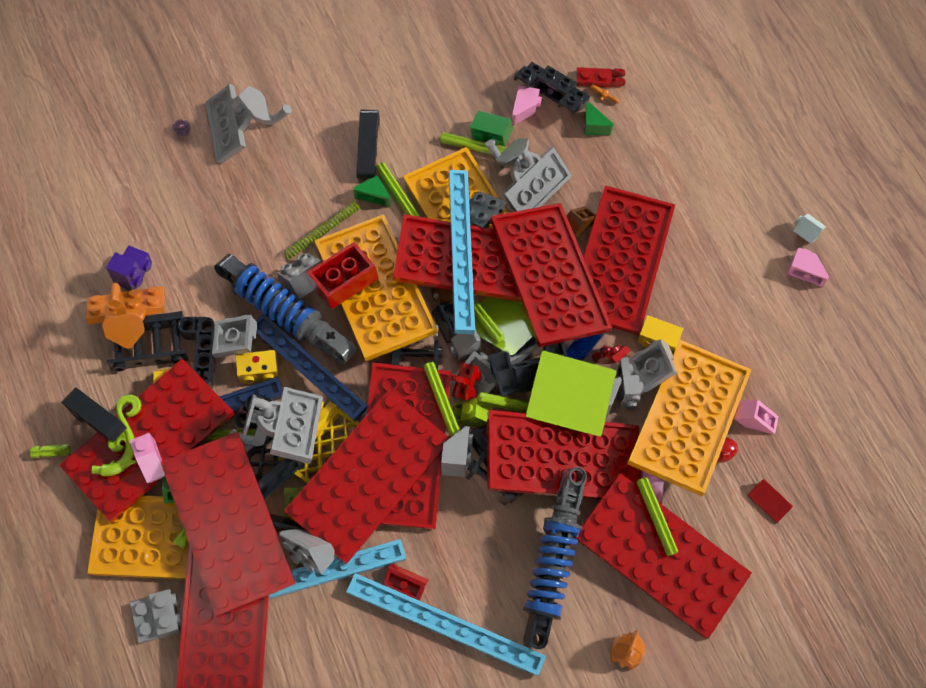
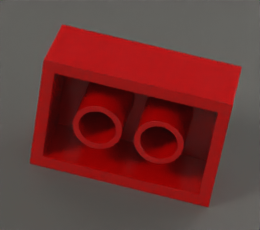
[307,242,379,310]

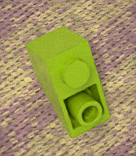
[450,398,493,427]

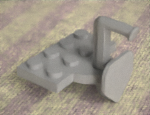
[206,84,292,164]
[485,138,572,212]
[229,387,323,464]

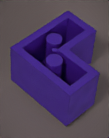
[106,245,152,291]

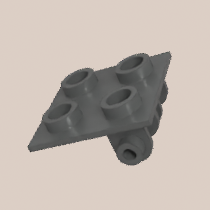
[469,191,506,228]

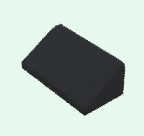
[432,303,457,343]
[269,513,302,532]

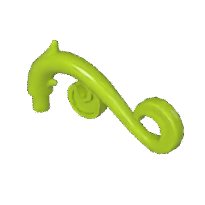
[92,394,142,476]

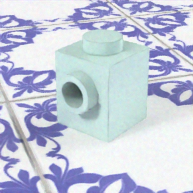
[793,214,826,244]

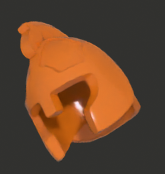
[610,630,646,670]

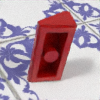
[747,479,793,523]
[382,564,429,601]

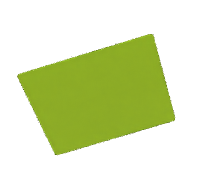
[474,296,534,355]
[526,351,616,436]

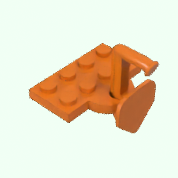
[85,283,165,349]

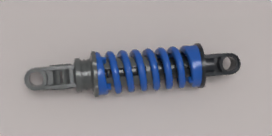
[214,254,357,365]
[522,467,587,650]

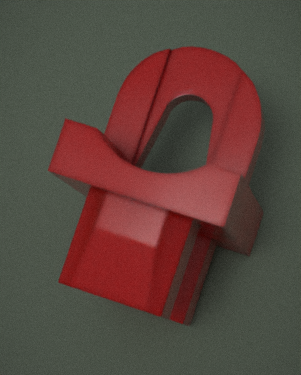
[450,362,482,401]

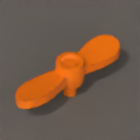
[590,85,620,103]

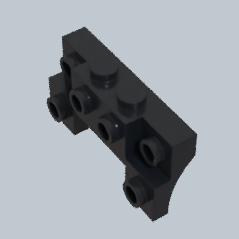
[514,62,591,115]
[488,342,568,396]

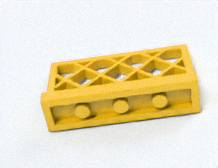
[278,401,359,484]

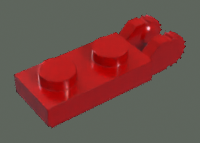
[576,67,626,88]
[591,345,630,365]

